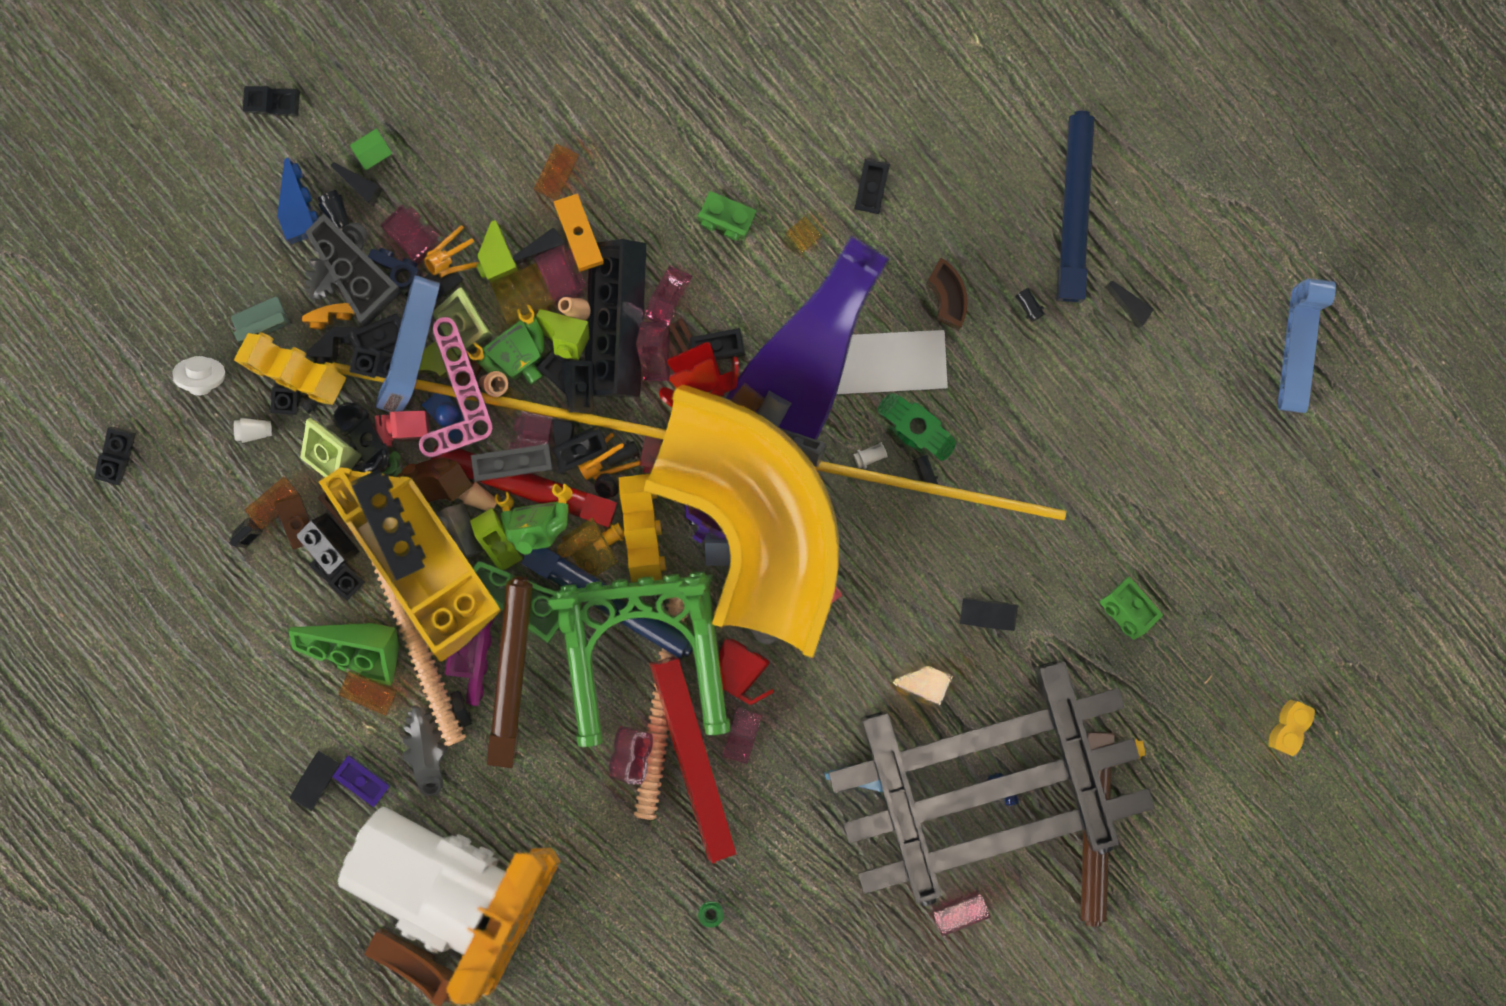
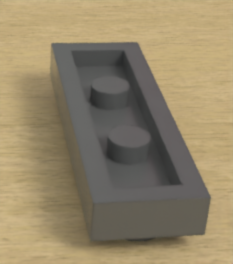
[471,444,553,482]

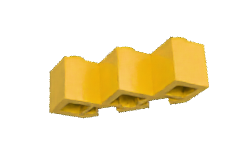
[234,332,346,405]
[619,474,667,583]

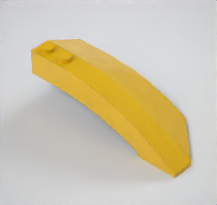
[319,467,501,662]

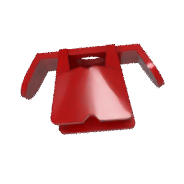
[659,342,739,407]
[718,638,774,705]

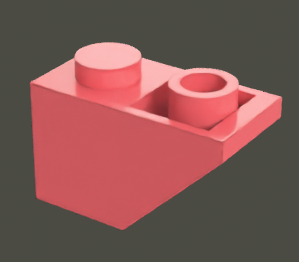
[386,411,431,442]

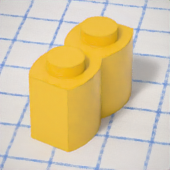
[1269,700,1315,756]

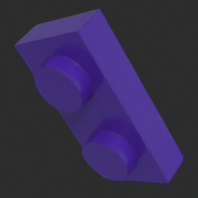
[332,755,391,807]

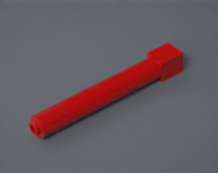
[431,446,618,528]

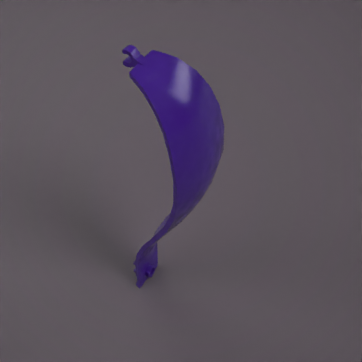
[685,236,890,543]

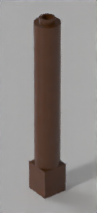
[487,576,533,768]
[1081,731,1114,927]

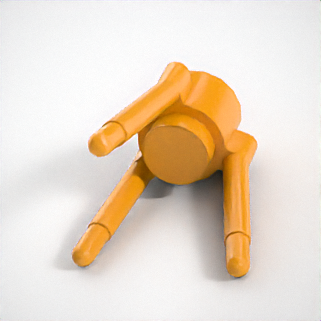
[424,225,479,278]
[578,433,640,481]

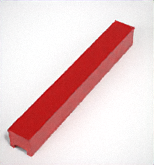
[649,656,736,864]

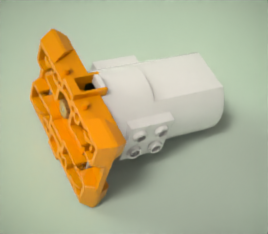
[338,807,561,1005]

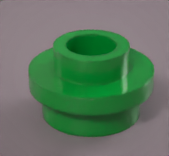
[698,901,724,928]

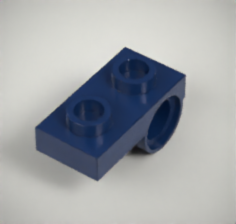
[368,247,423,290]

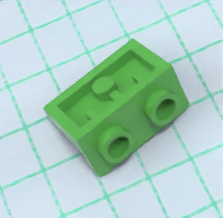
[697,191,757,241]
[1100,576,1163,640]

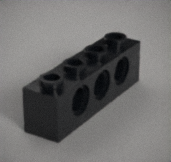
[350,469,426,580]

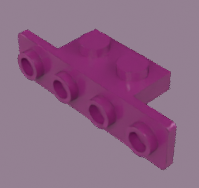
[445,617,495,706]

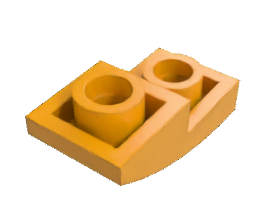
[302,303,356,329]

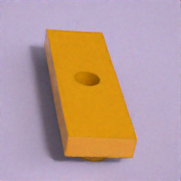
[553,193,604,272]

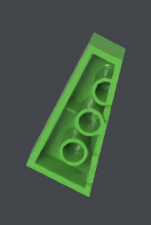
[473,561,560,645]

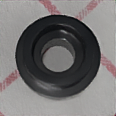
[595,473,619,499]

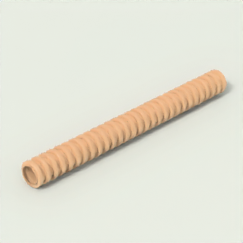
[368,556,466,746]
[634,597,688,820]

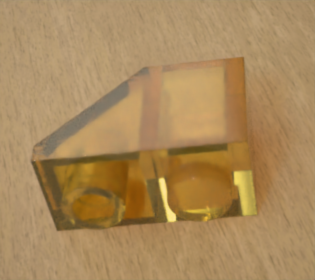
[891,665,953,707]

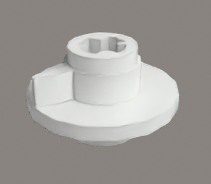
[172,356,225,395]

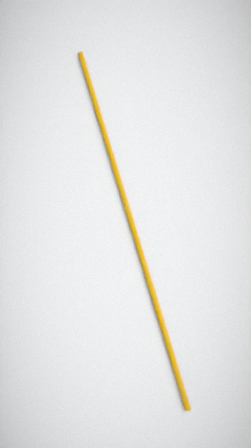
[332,362,1066,521]

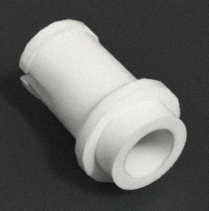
[853,442,888,469]

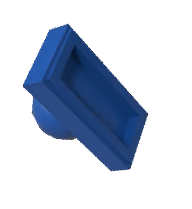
[422,393,476,444]

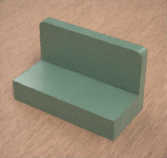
[231,297,290,344]

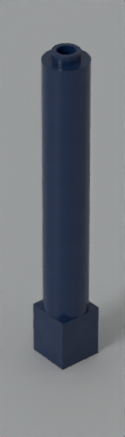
[1056,111,1095,303]
[521,547,693,659]

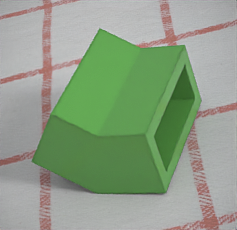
[350,128,393,171]

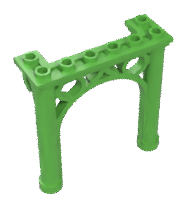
[548,571,731,747]

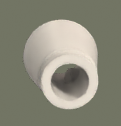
[234,417,272,443]

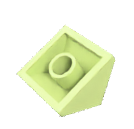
[433,288,492,356]
[300,418,361,477]

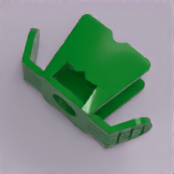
[878,393,956,461]

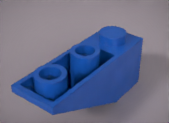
[277,158,319,244]

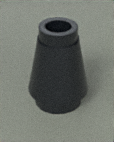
[318,190,350,229]

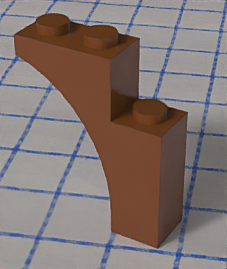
[364,927,455,1006]

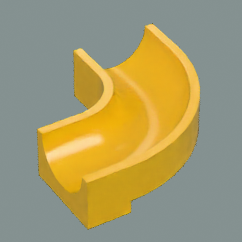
[644,385,839,658]

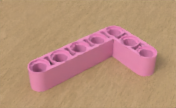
[419,317,492,458]

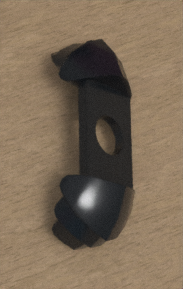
[333,402,389,472]

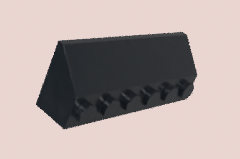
[585,239,647,398]

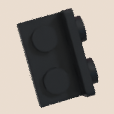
[297,513,360,574]

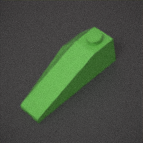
[288,623,400,686]

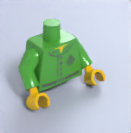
[465,304,545,385]
[495,483,573,554]

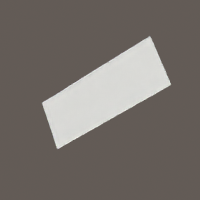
[837,330,948,394]

